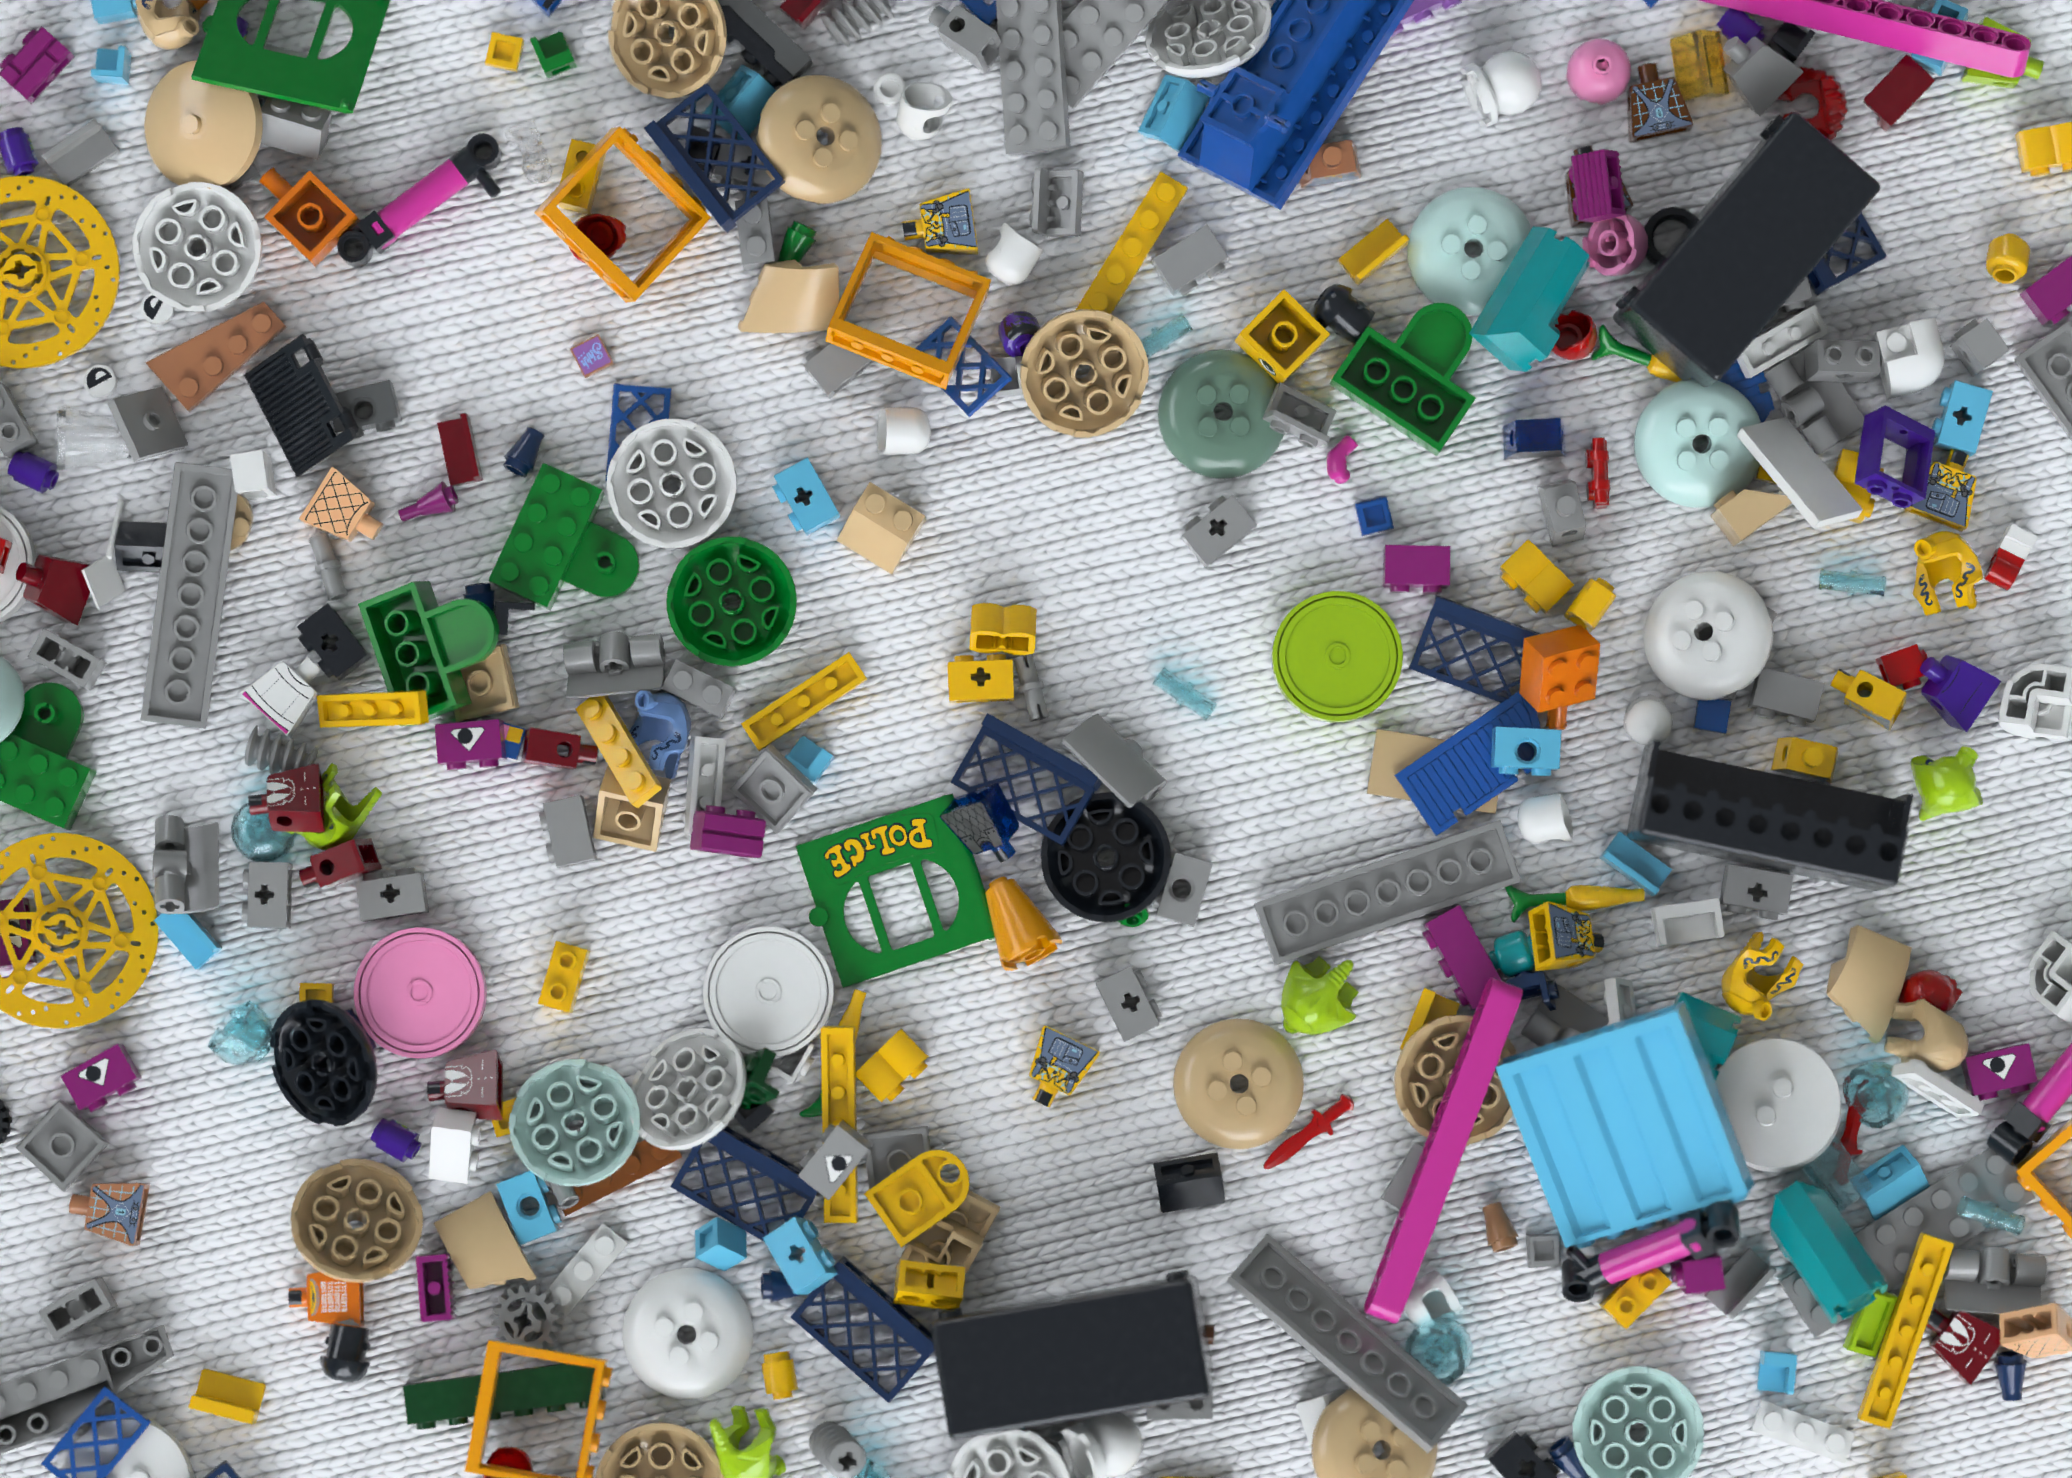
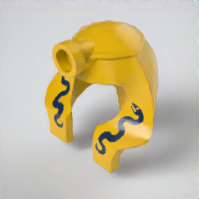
[1913,531,1983,616]
[1721,932,1804,1021]

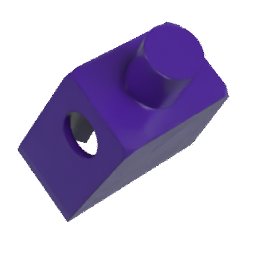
[1920,655,2001,732]

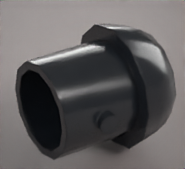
[1313,285,1375,344]
[320,1324,371,1382]

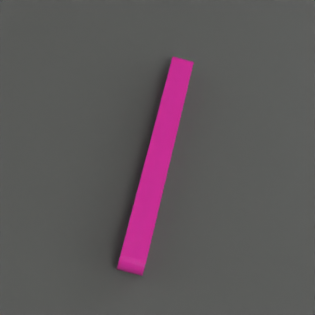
[1699,0,2031,78]
[1364,977,1523,1324]

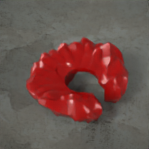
[1778,66,1848,140]

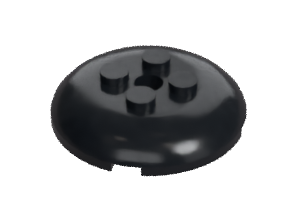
[1041,792,1171,922]
[269,999,378,1127]

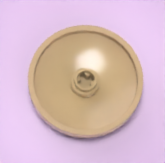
[144,60,263,189]

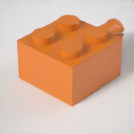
[259,167,360,267]
[1519,625,1600,730]

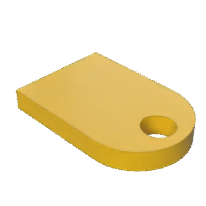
[864,1150,970,1248]

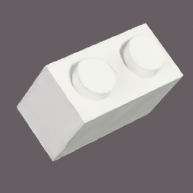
[429,1107,481,1184]

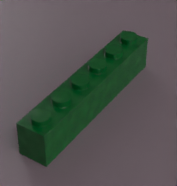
[403,1363,606,1430]

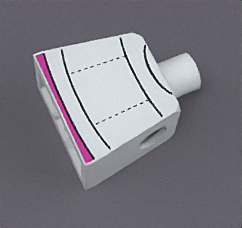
[241,657,322,738]

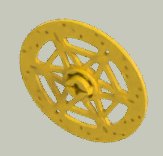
[0,176,120,369]
[0,833,158,1029]

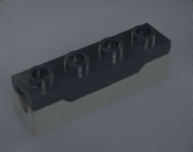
[718,0,813,89]

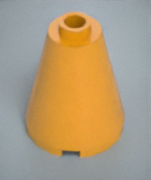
[985,876,1063,971]

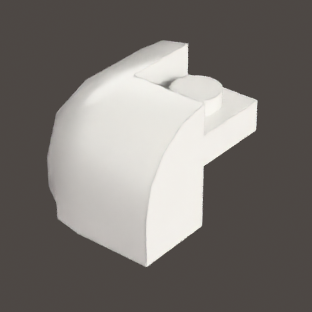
[1874,318,1945,399]
[1998,663,2072,741]
[2027,930,2072,1023]

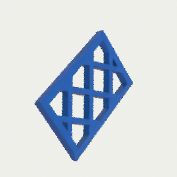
[915,317,1012,418]
[606,383,672,482]
[41,1386,151,1478]

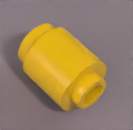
[761,1351,798,1400]

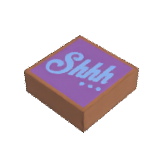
[570,334,614,379]

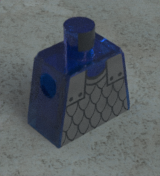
[1502,418,1566,459]
[940,783,1019,862]

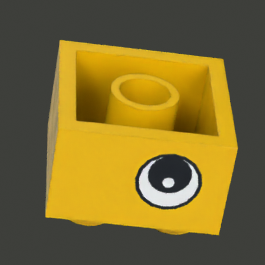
[1235,289,1330,384]

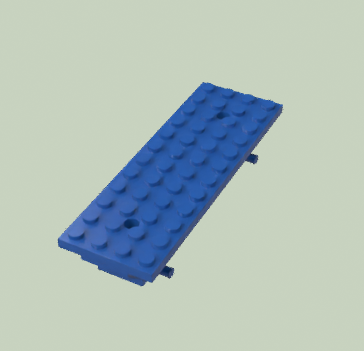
[1177,0,1414,210]

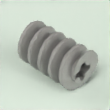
[820,0,894,47]
[245,725,319,774]
[809,1421,867,1478]

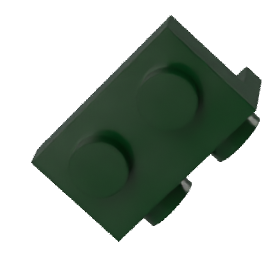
[739,1048,780,1110]

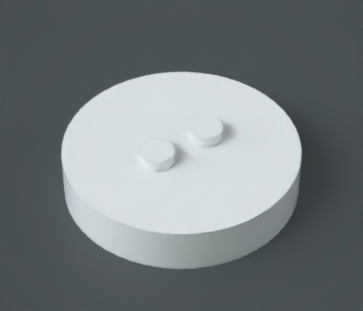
[703,926,835,1057]
[1715,1038,1842,1172]
[61,1418,194,1478]

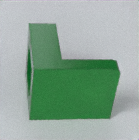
[530,32,577,79]

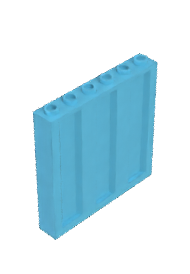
[1496,1001,1754,1249]

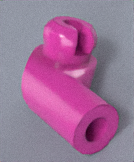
[1326,435,1358,484]

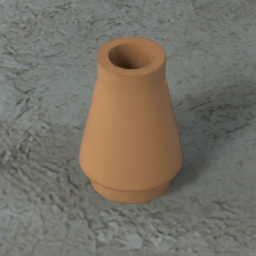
[1482,1202,1519,1253]

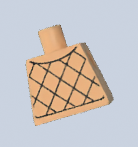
[299,467,383,542]
[1999,1302,2072,1358]

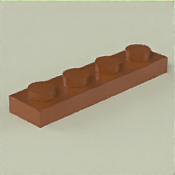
[551,1140,683,1216]

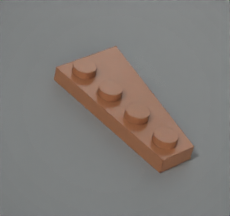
[146,302,287,412]

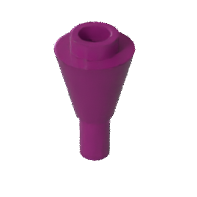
[398,482,459,522]

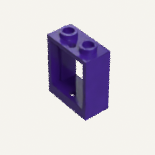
[1854,405,1935,509]

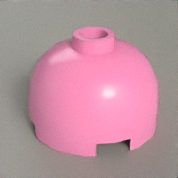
[1566,39,1631,105]
[1582,214,1648,276]

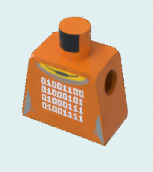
[288,1272,365,1327]

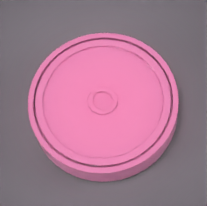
[354,927,487,1059]

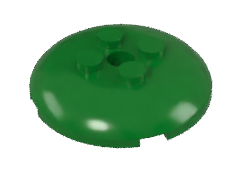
[666,536,797,667]

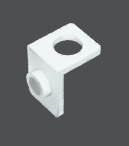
[770,1043,816,1084]

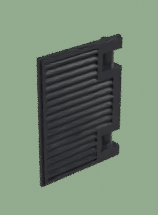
[244,334,359,477]

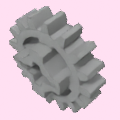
[492,1282,564,1349]

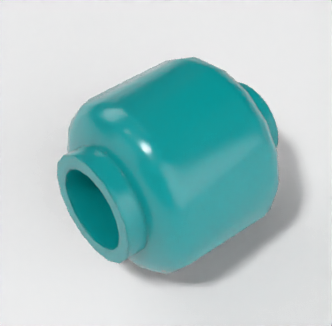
[1489,930,1535,977]

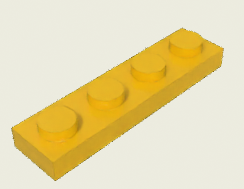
[741,652,867,752]
[317,690,429,728]
[575,695,662,808]

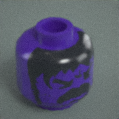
[998,311,1040,358]

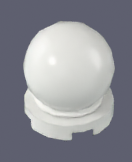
[1460,50,1542,128]
[1058,1413,1143,1478]

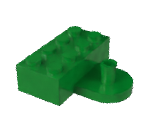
[1330,303,1476,456]
[488,463,640,611]
[358,581,499,726]
[0,682,97,830]

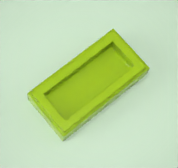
[1843,1289,1898,1358]

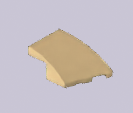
[738,259,840,333]
[1826,925,1912,1044]
[895,1177,1000,1274]
[434,1191,536,1289]

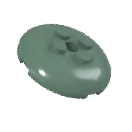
[1158,350,1284,479]

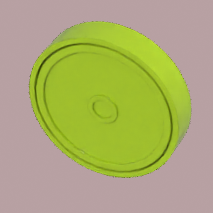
[1271,591,1403,723]

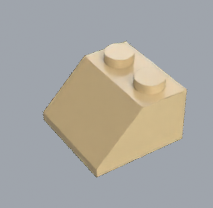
[837,482,926,574]
[1710,489,1792,547]
[593,765,671,852]

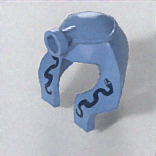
[629,690,691,779]

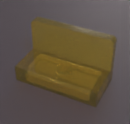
[1670,30,1730,102]

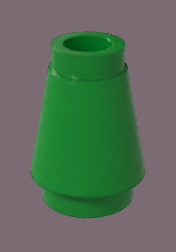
[777,220,817,263]

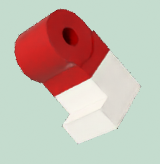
[1984,524,2038,591]

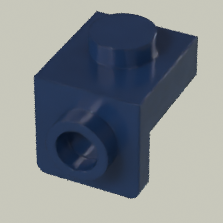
[1506,970,1559,1011]

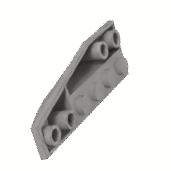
[0,1325,174,1454]

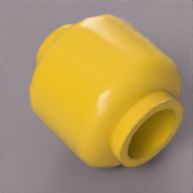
[1986,233,2030,284]

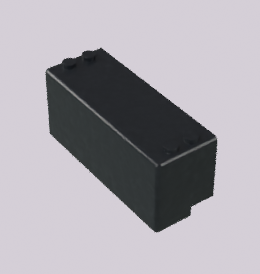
[1613,112,1880,387]
[1627,740,1914,891]
[931,1270,1214,1439]

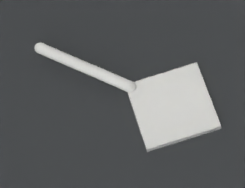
[81,499,126,608]

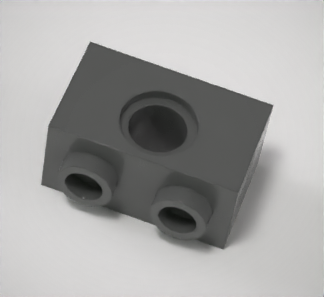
[333,380,402,439]

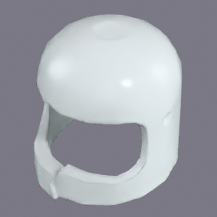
[896,82,952,140]
[986,223,1043,285]
[877,407,931,455]
[1623,694,1673,746]
[1518,793,1574,844]
[1404,1270,1464,1328]

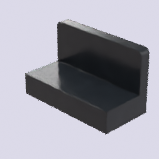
[114,521,167,572]
[495,601,535,635]
[1153,1153,1225,1213]

